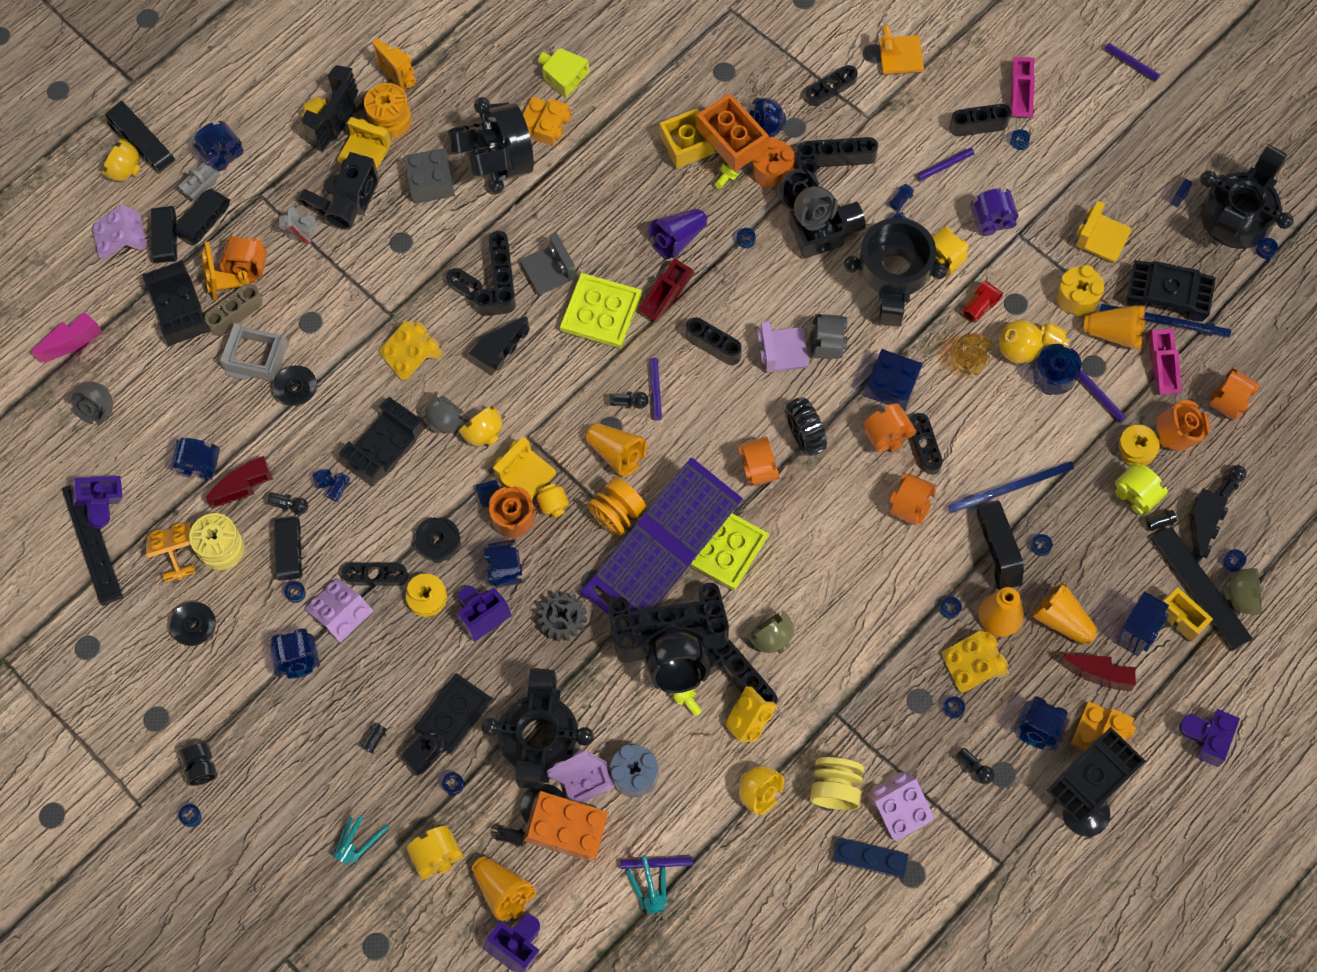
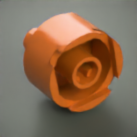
[752,137,794,188]
[220,236,267,283]
[1208,367,1260,420]
[1156,400,1210,451]
[863,404,917,453]
[738,436,780,486]
[890,473,937,526]
[489,486,536,539]

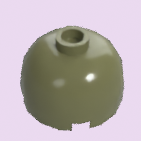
[1225,568,1262,614]
[748,610,795,654]

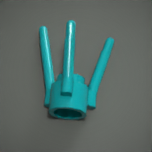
[332,815,389,865]
[626,855,668,914]

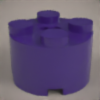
[970,188,1019,236]

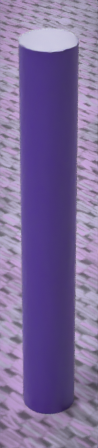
[1105,43,1161,81]
[917,147,974,181]
[649,358,662,421]
[1076,370,1127,423]
[620,856,693,869]

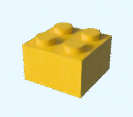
[659,108,714,169]

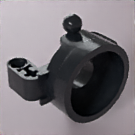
[448,97,534,194]
[1200,144,1294,249]
[844,218,947,326]
[481,668,594,790]

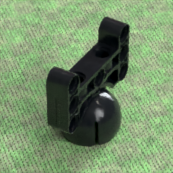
[608,583,729,693]

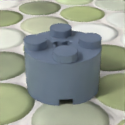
[610,745,658,798]

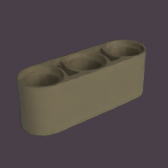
[205,283,263,336]

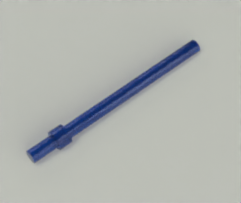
[1099,303,1232,338]
[948,461,1074,513]

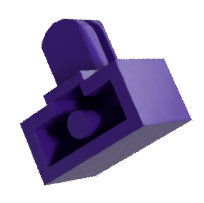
[71,476,123,529]
[457,586,512,642]
[1179,709,1240,767]
[483,915,540,972]

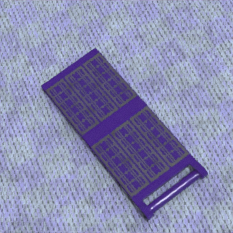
[580,458,743,616]

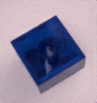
[864,349,923,411]
[1113,591,1169,657]

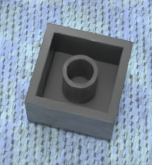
[404,148,455,204]

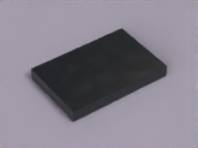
[414,673,493,756]

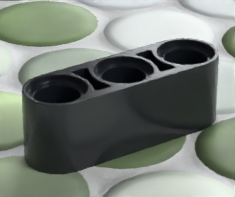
[950,104,1011,137]
[175,188,230,245]
[151,206,177,263]
[686,317,742,365]
[275,516,302,581]

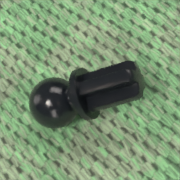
[609,391,649,409]
[1215,465,1247,499]
[267,492,309,515]
[956,748,995,784]

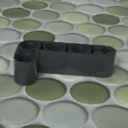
[105,101,176,174]
[796,137,878,178]
[474,230,516,316]
[976,500,1024,590]
[694,640,778,713]

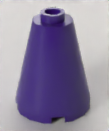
[648,208,707,259]

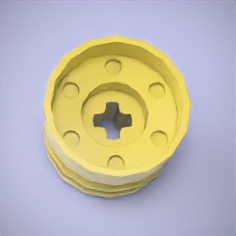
[189,513,245,570]
[810,757,865,811]

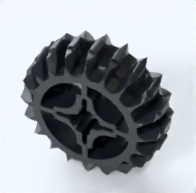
[785,397,827,457]

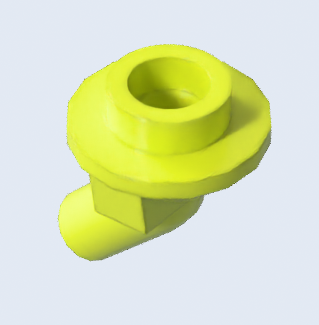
[715,162,740,189]
[673,689,702,716]

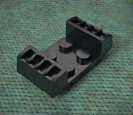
[302,65,359,152]
[142,260,210,346]
[1127,260,1216,322]
[339,397,427,487]
[1046,727,1146,825]

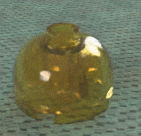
[951,333,993,378]

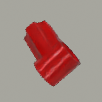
[961,280,1003,323]

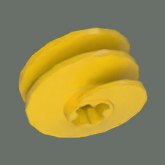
[1118,425,1160,467]
[406,574,447,617]

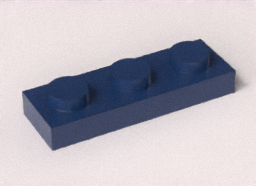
[833,837,909,879]

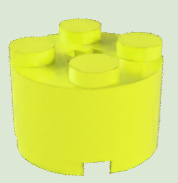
[1114,462,1168,515]

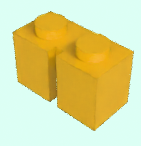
[1157,587,1213,643]

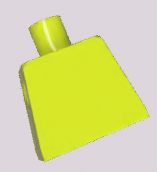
[538,48,589,98]

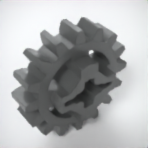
[537,591,587,642]

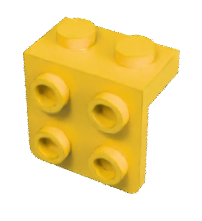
[337,117,392,170]
[1076,201,1132,262]
[380,321,444,380]
[493,437,556,500]
[942,631,1010,692]

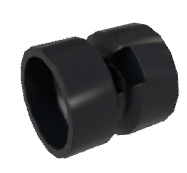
[179,743,218,786]

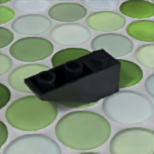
[469,316,530,376]
[1189,488,1228,563]

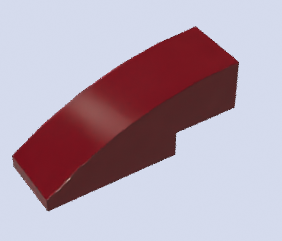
[638,258,695,322]
[206,456,273,509]
[1061,654,1136,691]

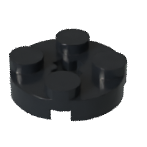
[415,517,461,563]

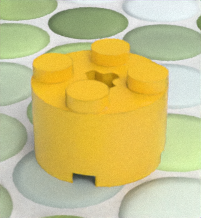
[931,226,969,278]
[1056,265,1104,317]
[406,826,464,880]

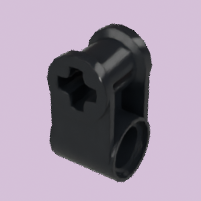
[400,732,446,776]

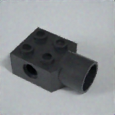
[324,152,380,230]
[789,201,866,259]

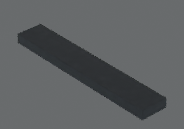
[62,485,124,606]
[1151,526,1253,652]

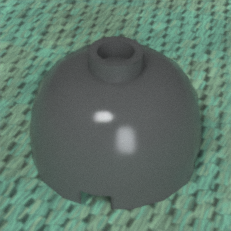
[794,186,838,230]
[67,382,114,425]
[425,391,469,433]

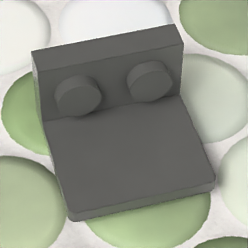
[521,233,577,295]

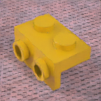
[724,687,777,742]

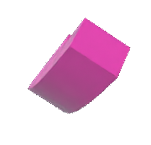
[1011,57,1035,118]
[31,312,102,363]
[1148,329,1182,395]

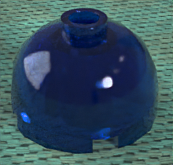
[749,98,786,137]

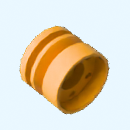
[364,83,412,139]
[587,476,647,537]

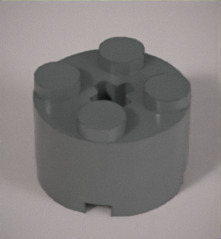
[810,314,848,359]

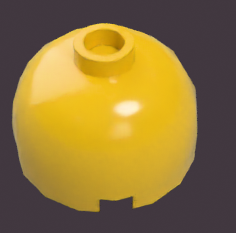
[102,139,141,182]
[998,320,1043,364]
[458,405,503,447]
[739,766,785,815]

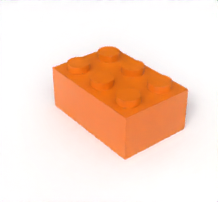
[696,93,769,171]
[523,791,609,862]

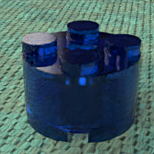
[193,121,244,171]
[1033,344,1082,395]
[170,438,220,480]
[484,539,523,588]
[269,628,320,679]
[1013,696,1068,750]

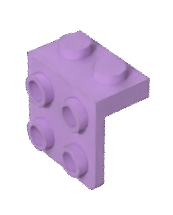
[92,205,147,260]
[757,321,809,373]
[306,579,373,643]
[547,751,615,804]
[866,772,933,841]

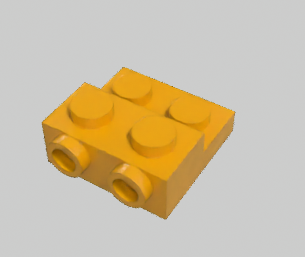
[372,38,416,90]
[523,96,572,146]
[1070,701,1136,751]

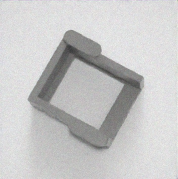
[220,323,289,382]

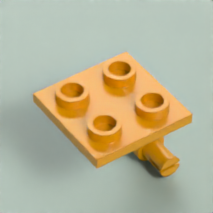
[879,25,924,74]
[201,242,250,301]
[146,522,196,583]

